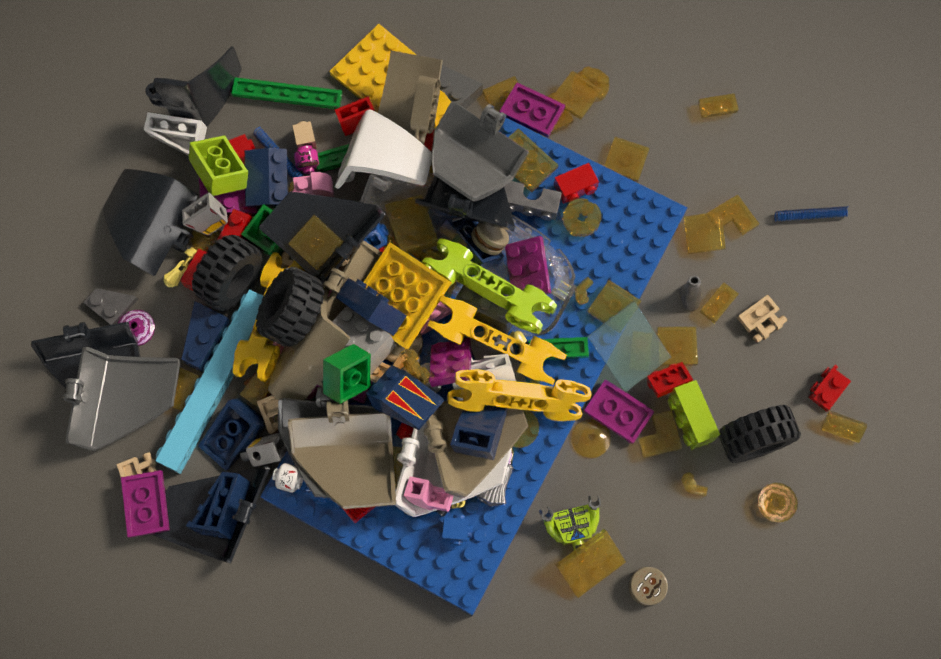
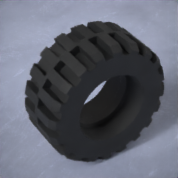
[192,235,263,311]
[256,267,324,347]
[719,405,801,463]

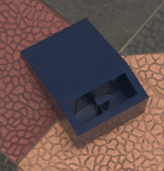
[450,405,508,460]

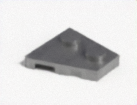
[83,288,138,325]

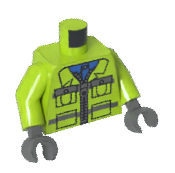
[539,495,601,555]

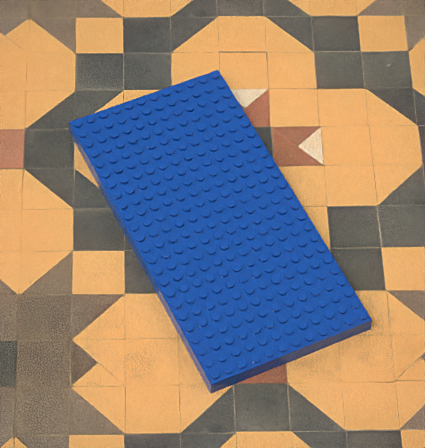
[260,118,688,616]

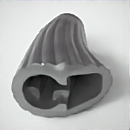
[680,275,702,311]
[477,463,513,506]

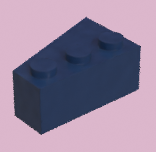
[336,277,407,336]
[182,301,231,373]
[186,472,251,539]

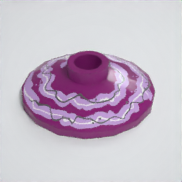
[118,310,156,346]

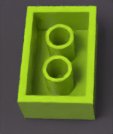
[189,135,248,196]
[667,380,720,450]

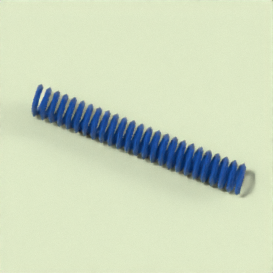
[253,127,303,179]
[774,206,848,221]

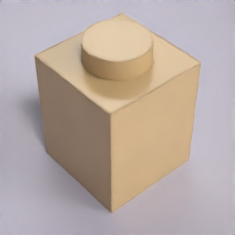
[292,121,317,149]

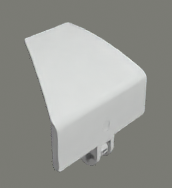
[335,110,432,189]
[395,422,512,517]

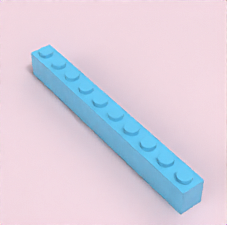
[156,289,263,474]

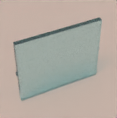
[587,301,671,392]

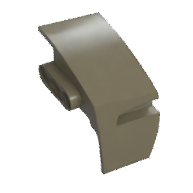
[378,51,443,144]

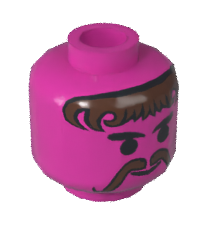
[294,146,319,174]

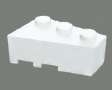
[144,112,207,156]
[452,354,516,401]

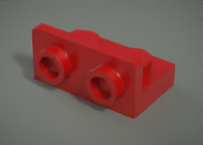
[647,362,693,398]
[808,364,851,412]

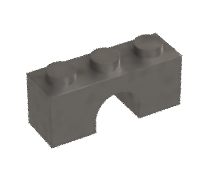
[505,181,562,221]

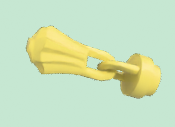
[163,247,197,288]

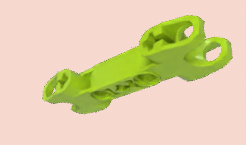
[422,239,557,334]

